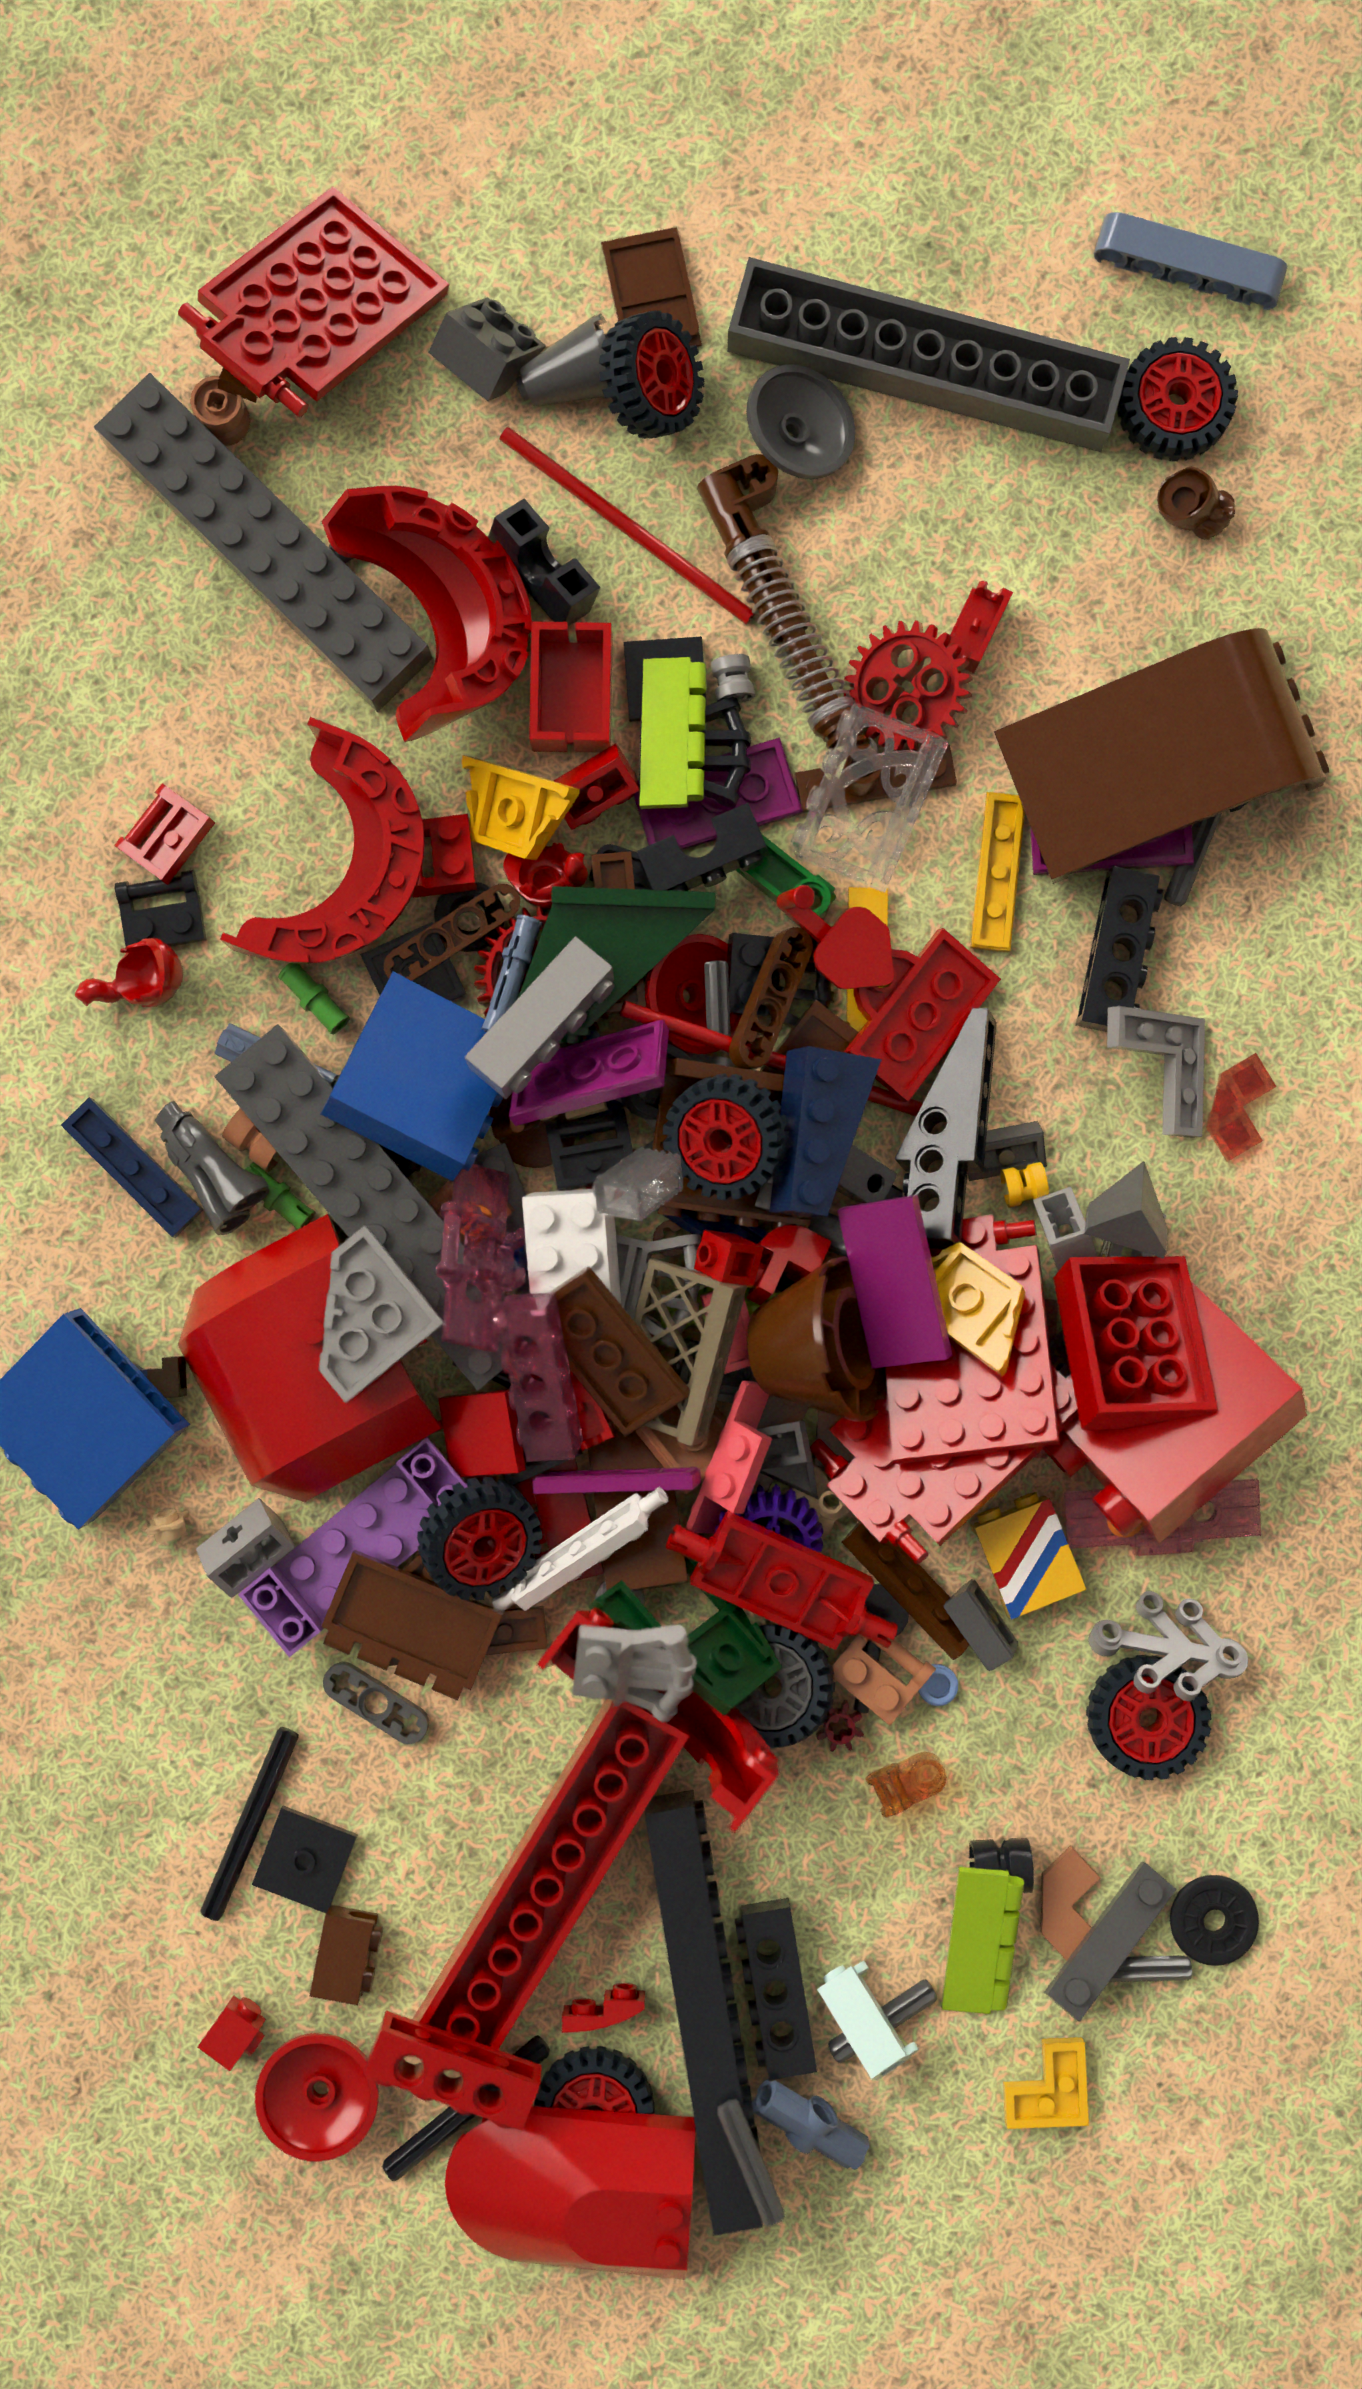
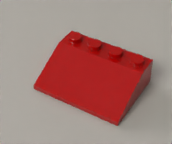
[1053,1256,1218,1430]

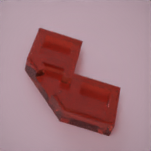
[1206,1053,1276,1161]

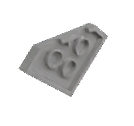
[319,1226,445,1403]

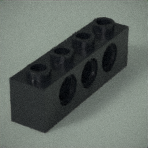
[1075,866,1163,1032]
[735,1898,817,2080]

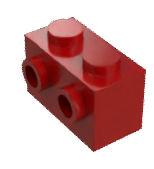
[553,743,640,830]

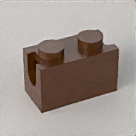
[309,1905,383,2006]

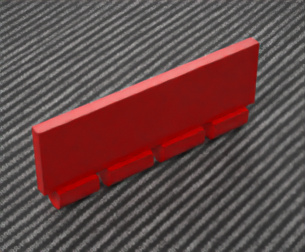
[517,1457,604,1583]

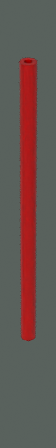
[500,427,755,625]
[620,1000,922,1117]

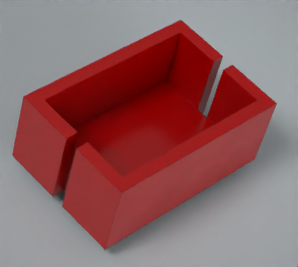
[529,621,613,753]

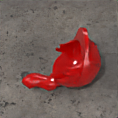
[503,842,588,909]
[75,938,183,1008]

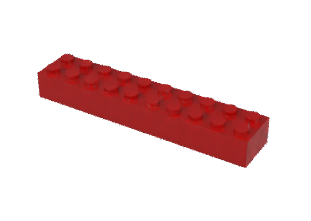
[413,1699,690,2072]

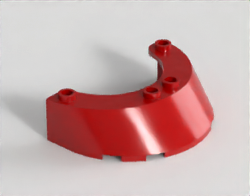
[321,485,532,742]
[220,717,425,964]
[536,1607,779,1833]

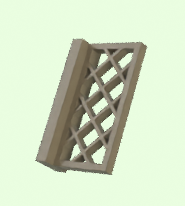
[634,1258,747,1446]

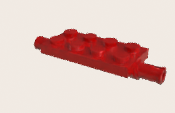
[666,1511,898,1650]

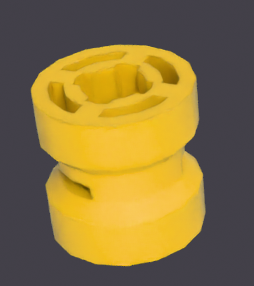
[1000,1162,1049,1208]

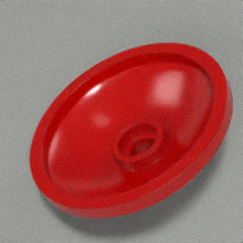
[645,934,742,1054]
[255,2033,379,2162]

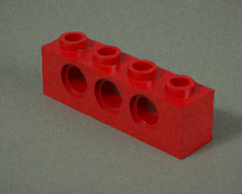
[364,2010,542,2131]

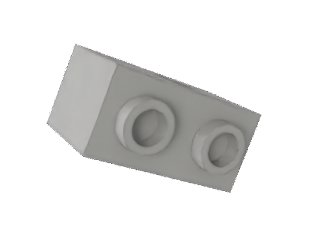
[196,1498,295,1599]

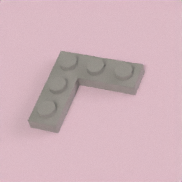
[1107,1006,1205,1138]

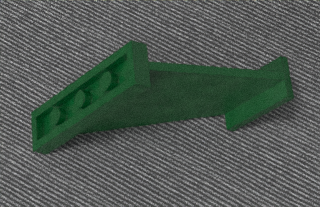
[518,886,716,1043]

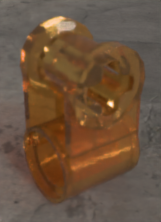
[865,1751,947,1817]

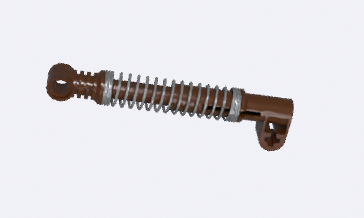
[697,454,883,796]

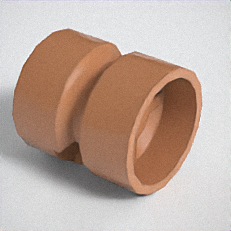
[190,376,251,446]
[222,1108,278,1172]

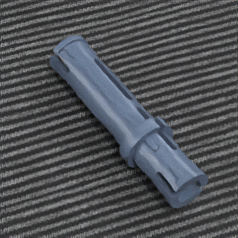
[481,914,542,1032]

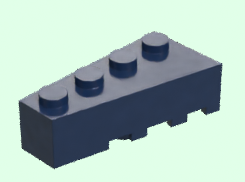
[769,1046,881,1217]

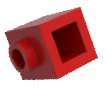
[694,1230,764,1287]
[197,1995,266,2071]

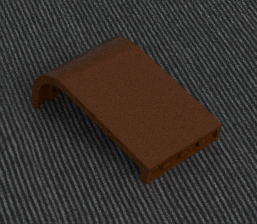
[994,628,1329,884]

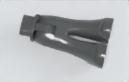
[155,1101,269,1235]

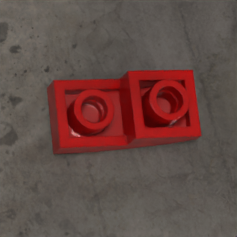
[562,1983,645,2033]

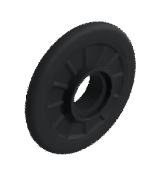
[1170,1875,1259,1966]

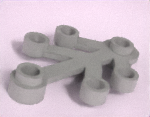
[1088,1591,1248,1701]

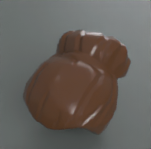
[1158,466,1235,540]

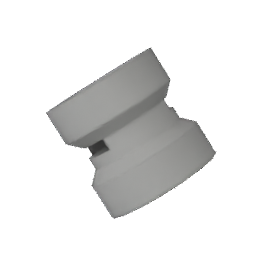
[711,654,755,703]

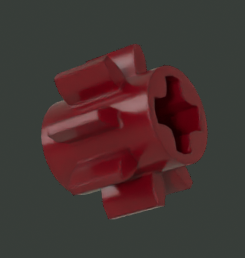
[815,1700,864,1752]

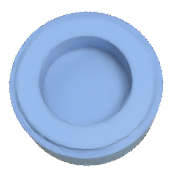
[918,1664,958,1706]

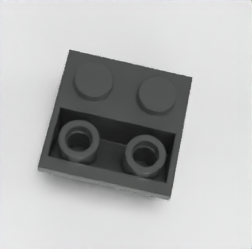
[428,297,546,402]

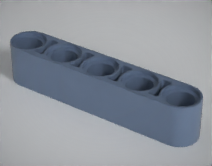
[1094,212,1287,310]

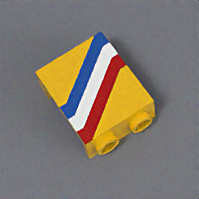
[970,1492,1087,1620]

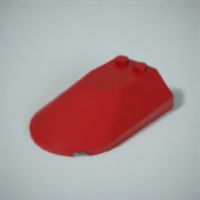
[445,2106,696,2280]

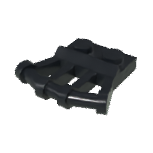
[639,697,751,808]
[727,933,835,1028]

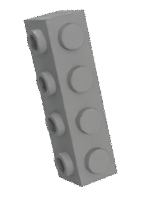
[465,936,615,1099]

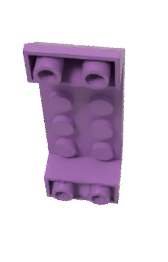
[238,1436,468,1657]

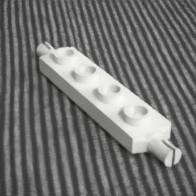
[492,1487,668,1612]

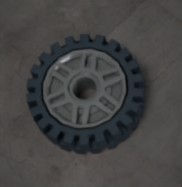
[735,1624,835,1748]

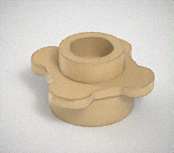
[145,1508,189,1543]

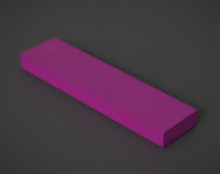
[533,1467,701,1494]

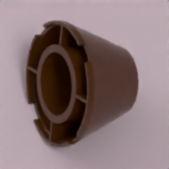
[747,1256,887,1422]

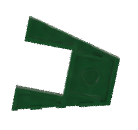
[588,1533,782,1716]

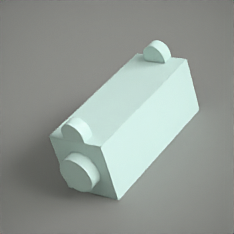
[817,1961,919,2081]

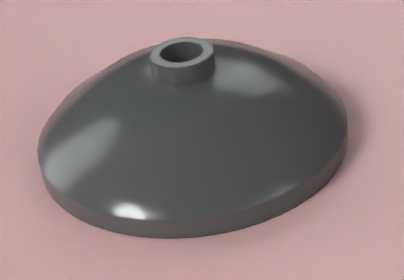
[746,364,855,479]

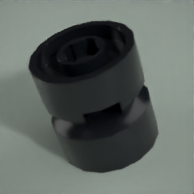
[969,1838,1034,1893]

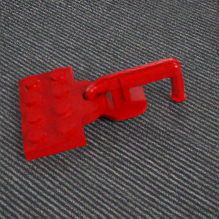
[776,885,1001,1102]

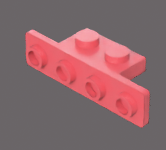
[686,1380,772,1534]

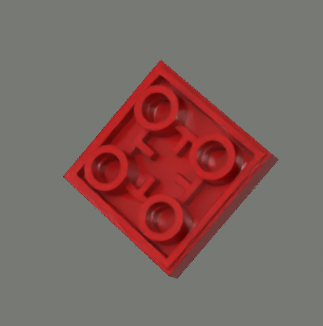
[438,1389,526,1477]

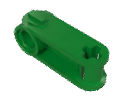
[736,834,837,928]

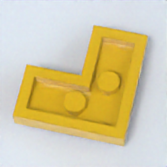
[1003,2037,1089,2129]

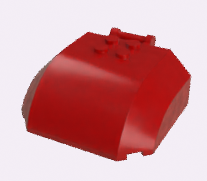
[178,1214,443,1502]

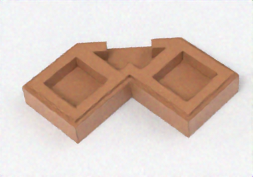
[1040,1845,1100,1961]

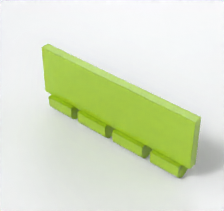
[639,657,706,809]
[942,1867,1024,2014]

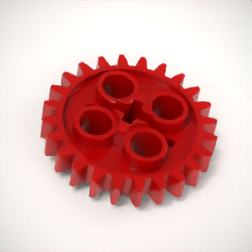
[844,620,973,752]

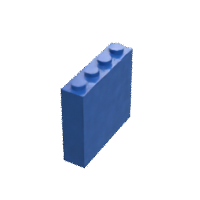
[320,971,503,1181]
[0,1308,190,1530]

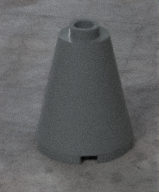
[516,313,608,406]

